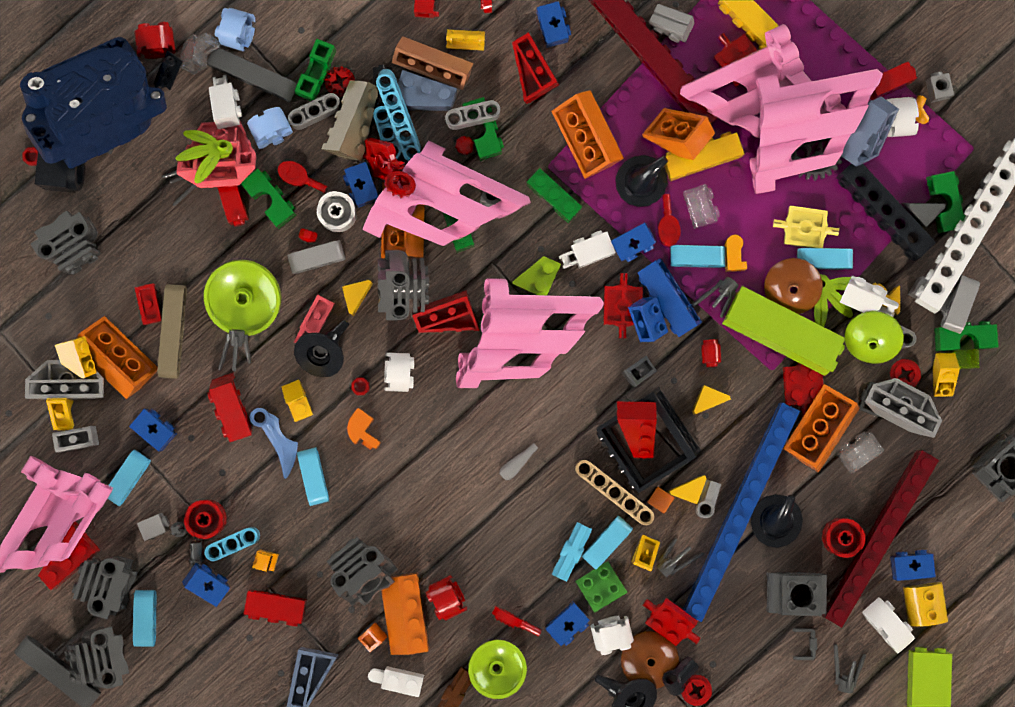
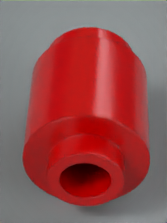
[701,339,721,367]

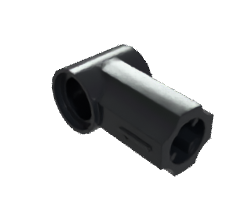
[662,656,699,696]

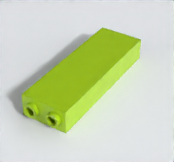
[722,286,845,376]
[907,647,952,707]

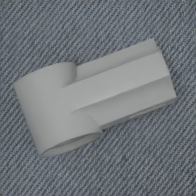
[695,480,721,519]

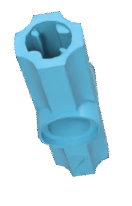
[552,522,592,582]

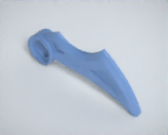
[250,408,298,479]

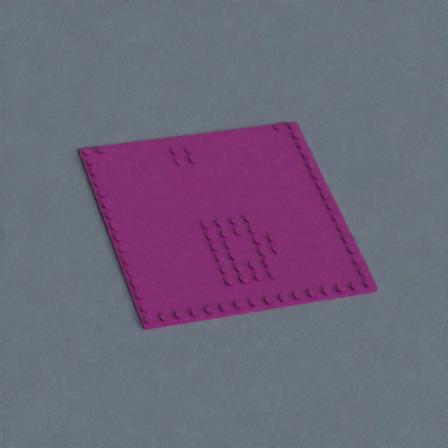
[548,0,974,370]

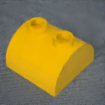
[903,582,948,626]

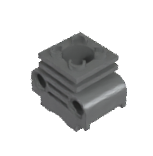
[31,211,101,275]
[378,250,429,320]
[972,433,1015,502]
[326,537,398,606]
[72,556,138,619]
[766,572,827,616]
[65,626,129,689]

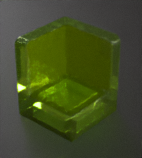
[953,349,980,369]

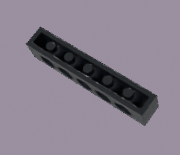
[836,163,936,261]

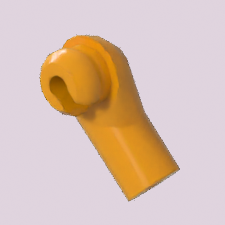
[916,95,929,124]

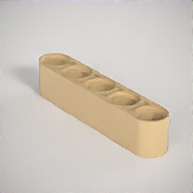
[575,460,654,525]

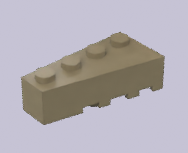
[321,80,378,161]

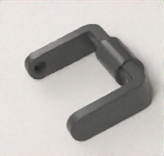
[859,382,879,417]
[793,628,817,660]

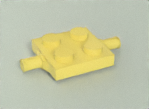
[773,206,839,248]

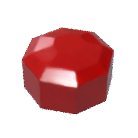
[455,136,474,155]
[22,147,38,166]
[299,228,318,243]
[351,377,370,395]

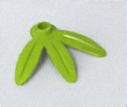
[176,130,233,184]
[814,274,853,327]

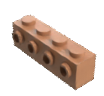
[392,36,473,90]

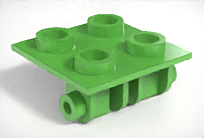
[575,561,627,613]

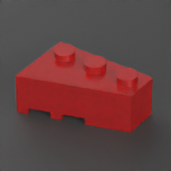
[512,32,560,104]
[412,290,480,333]
[207,373,252,442]
[617,401,657,458]
[38,521,101,590]

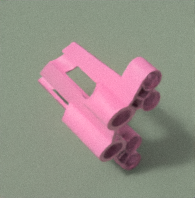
[680,24,846,138]
[750,69,883,194]
[363,141,531,246]
[456,278,604,388]
[0,456,113,573]

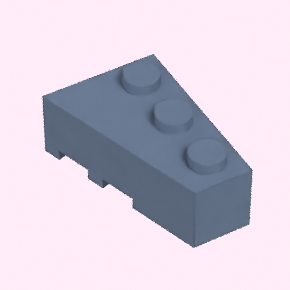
[392,70,457,111]
[841,97,899,167]
[287,647,339,707]

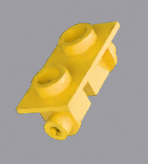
[446,29,485,51]

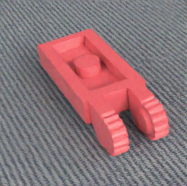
[294,295,335,343]

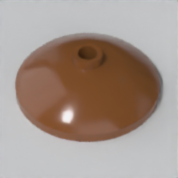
[764,258,823,314]
[621,631,679,689]

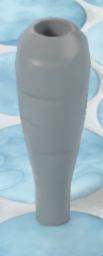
[499,443,538,480]

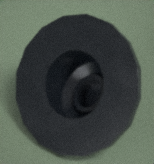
[615,155,668,207]
[294,320,349,377]
[750,494,803,548]
[595,675,657,707]

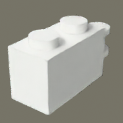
[209,75,242,129]
[559,230,616,269]
[840,276,899,317]
[368,666,424,697]

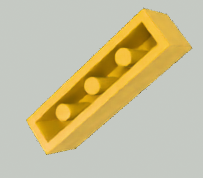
[718,0,779,49]
[665,132,744,181]

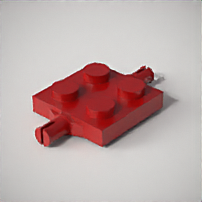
[713,33,758,87]
[363,138,405,180]
[603,273,643,339]
[783,363,824,418]
[642,598,701,646]

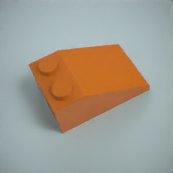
[642,108,715,160]

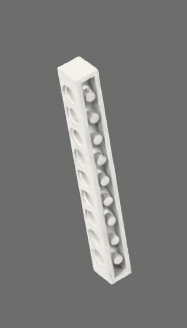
[915,138,1015,314]

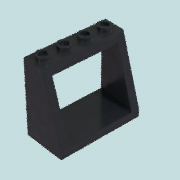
[596,387,701,494]

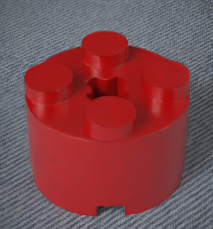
[134,22,176,59]
[184,499,227,539]
[822,518,865,558]
[426,575,467,621]

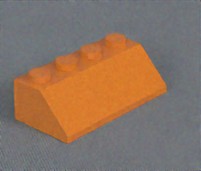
[551,90,624,179]
[381,182,425,259]
[76,316,158,399]
[783,384,860,473]
[381,572,429,655]

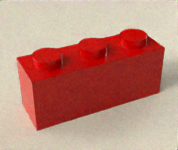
[244,589,307,626]

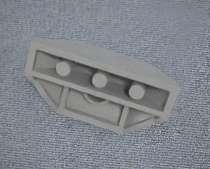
[25,360,104,399]
[864,378,942,438]

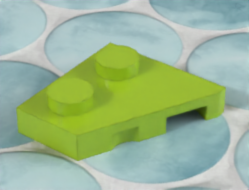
[512,256,561,296]

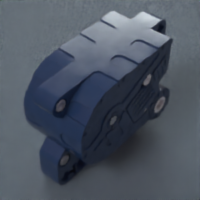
[20,37,167,169]

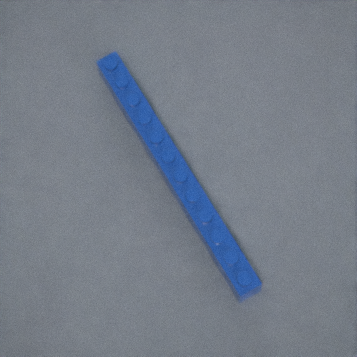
[682,403,800,622]

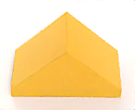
[342,280,373,316]
[692,385,731,415]
[668,475,707,504]
[631,535,660,571]

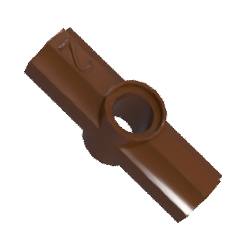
[437,666,471,707]

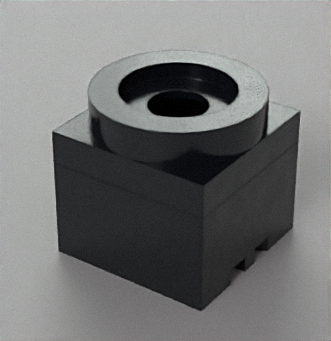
[34,148,85,193]

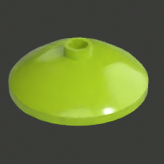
[845,311,904,364]
[468,640,527,699]

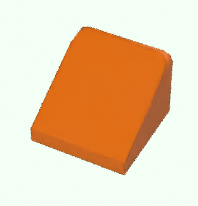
[647,487,675,513]
[358,623,387,652]

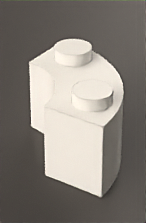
[862,597,915,654]

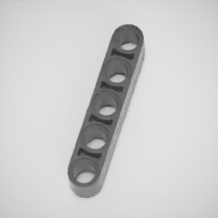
[206,46,297,102]
[14,635,101,707]

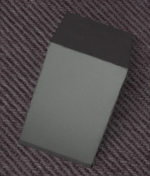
[901,203,945,227]
[622,356,657,388]

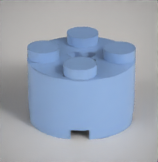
[215,8,255,51]
[247,107,293,149]

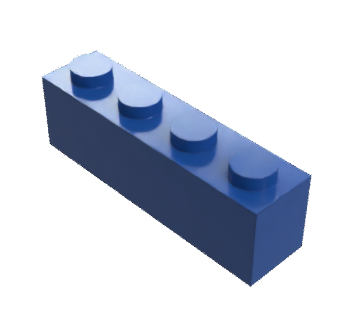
[638,258,702,337]

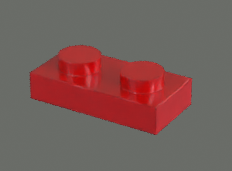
[135,283,162,325]

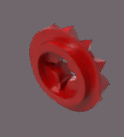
[325,66,355,97]
[384,171,416,199]
[889,359,921,387]
[681,674,712,706]

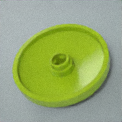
[204,260,281,336]

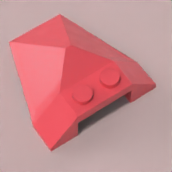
[177,121,256,188]

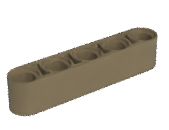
[157,284,187,379]

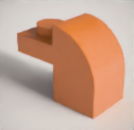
[347,408,381,450]

